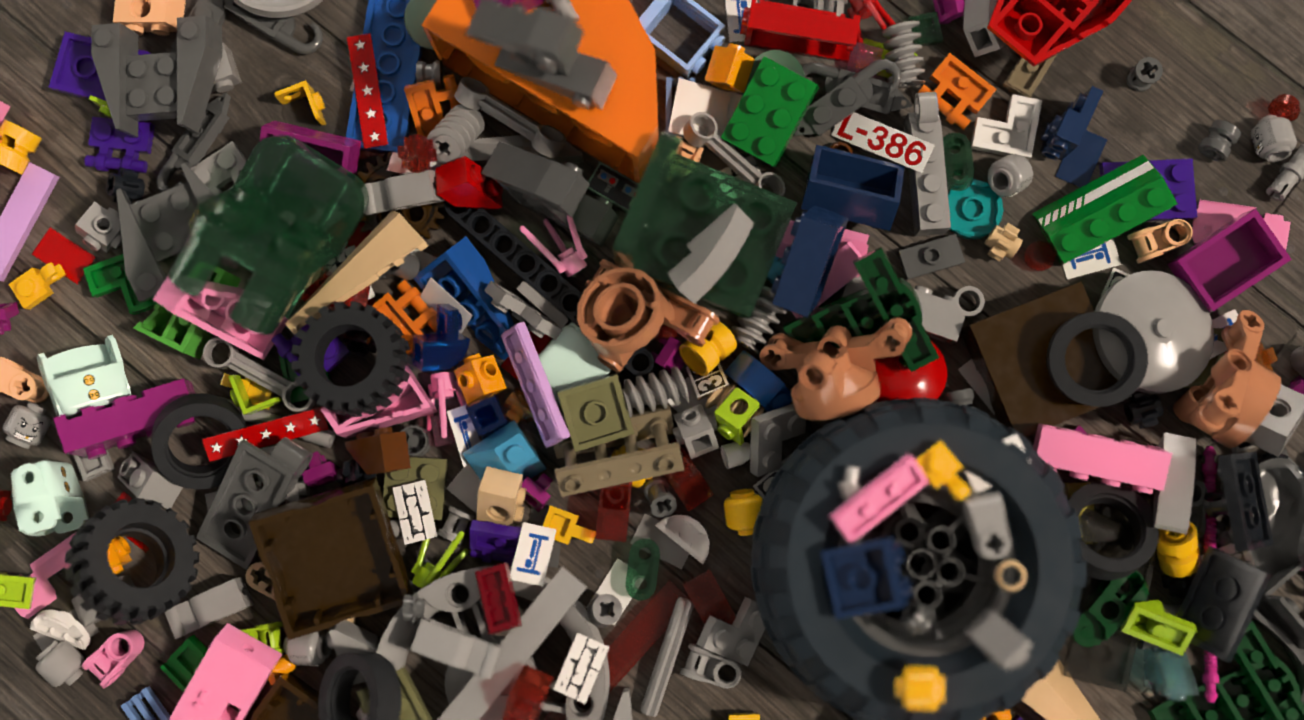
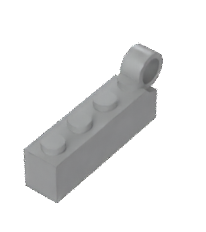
[904,92,951,237]
[840,275,985,345]

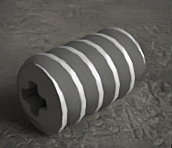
[882,21,926,87]
[427,104,485,164]
[730,286,787,355]
[622,366,689,418]

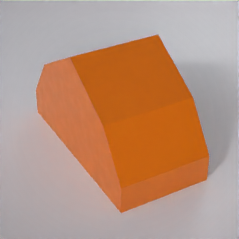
[421,0,659,185]

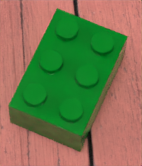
[721,56,819,167]

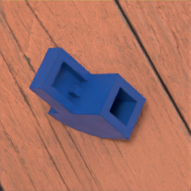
[724,350,792,412]

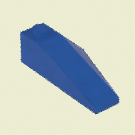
[413,236,514,360]

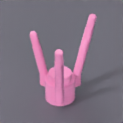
[520,215,588,278]
[426,372,467,439]

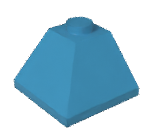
[462,420,547,482]

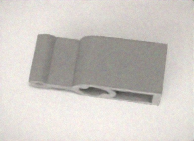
[361,170,445,215]
[165,577,254,639]
[411,619,503,679]

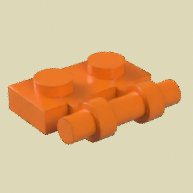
[917,53,997,130]
[404,74,460,146]
[372,280,444,355]

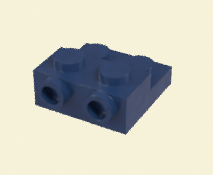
[1040,86,1104,160]
[821,536,912,619]

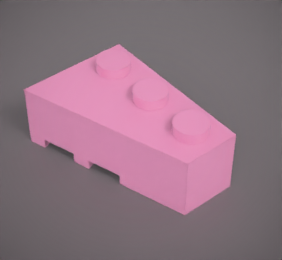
[321,366,438,439]

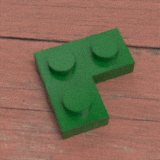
[83,254,157,315]

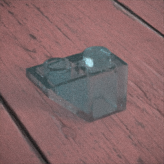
[1144,649,1198,701]

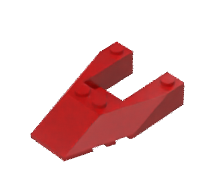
[987,0,1132,67]

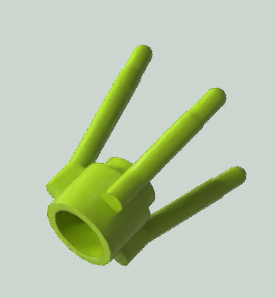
[411,531,469,589]

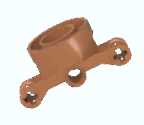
[577,259,720,373]
[1173,310,1281,448]
[759,318,912,420]

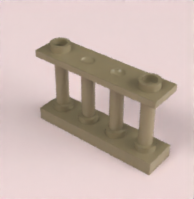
[554,402,684,497]

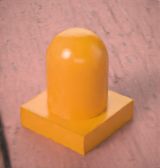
[268,654,297,686]

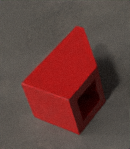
[435,156,503,209]

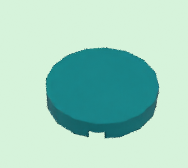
[948,179,1004,240]

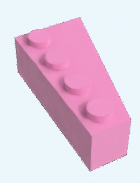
[153,272,296,360]
[1033,423,1172,494]

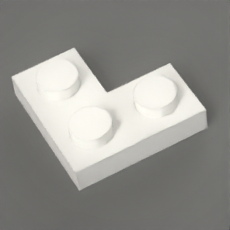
[970,94,1042,160]

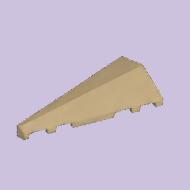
[285,210,428,335]
[1021,660,1100,720]

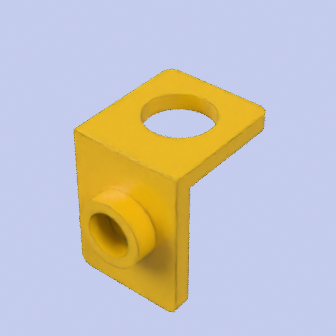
[274,80,326,126]

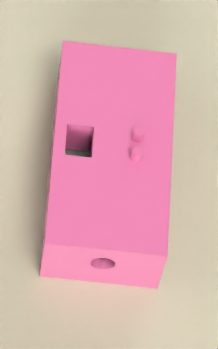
[169,623,282,720]

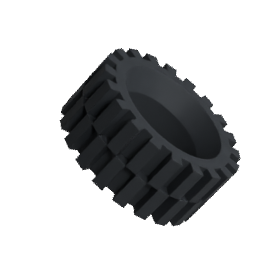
[291,301,412,417]

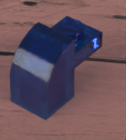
[413,304,470,372]
[466,392,509,439]

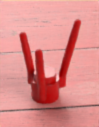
[847,0,896,59]

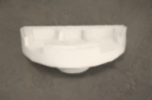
[655,515,710,564]
[29,609,91,650]

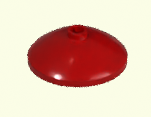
[873,341,947,403]

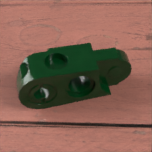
[1071,571,1149,647]

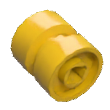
[0,119,42,175]
[679,321,737,376]
[1156,521,1202,578]

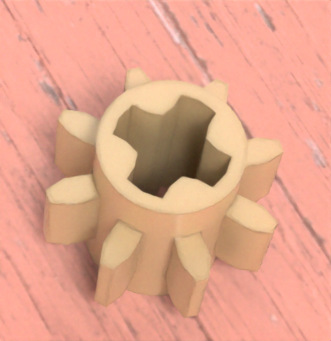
[984,223,1023,262]

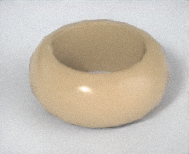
[994,560,1027,592]

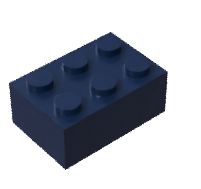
[801,144,905,231]
[771,205,849,317]

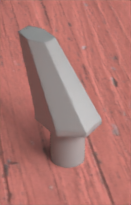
[837,466,863,502]

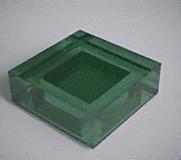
[907,11,943,47]

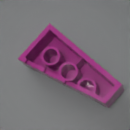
[53,378,199,460]

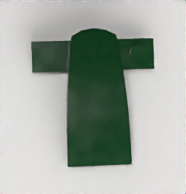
[783,247,939,372]
[1146,621,1304,720]

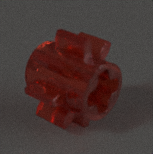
[397,134,437,173]

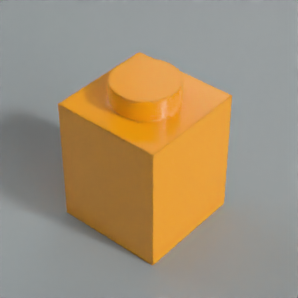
[704,43,755,93]

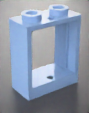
[639,0,726,79]

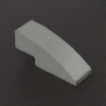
[667,203,754,304]
[1153,433,1196,534]

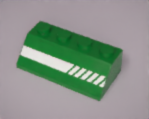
[1032,155,1178,266]

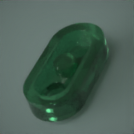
[943,132,974,191]
[625,538,660,600]

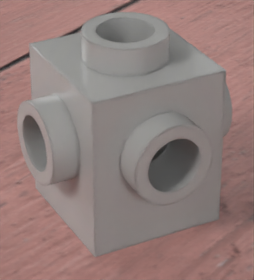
[75,201,122,253]
[672,404,719,459]

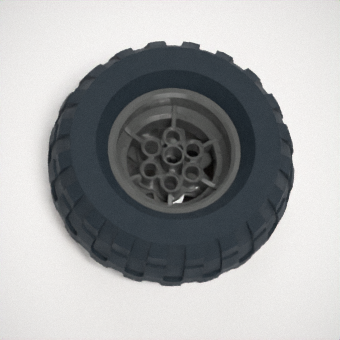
[751,398,1087,720]

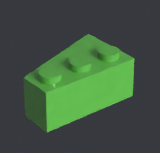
[133,259,241,359]

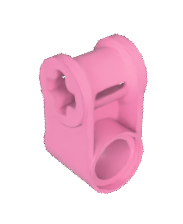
[82,629,145,689]

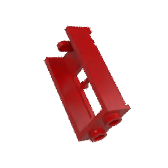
[740,0,861,63]

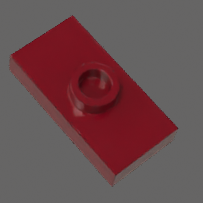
[475,563,522,635]

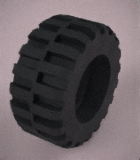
[65,498,199,625]

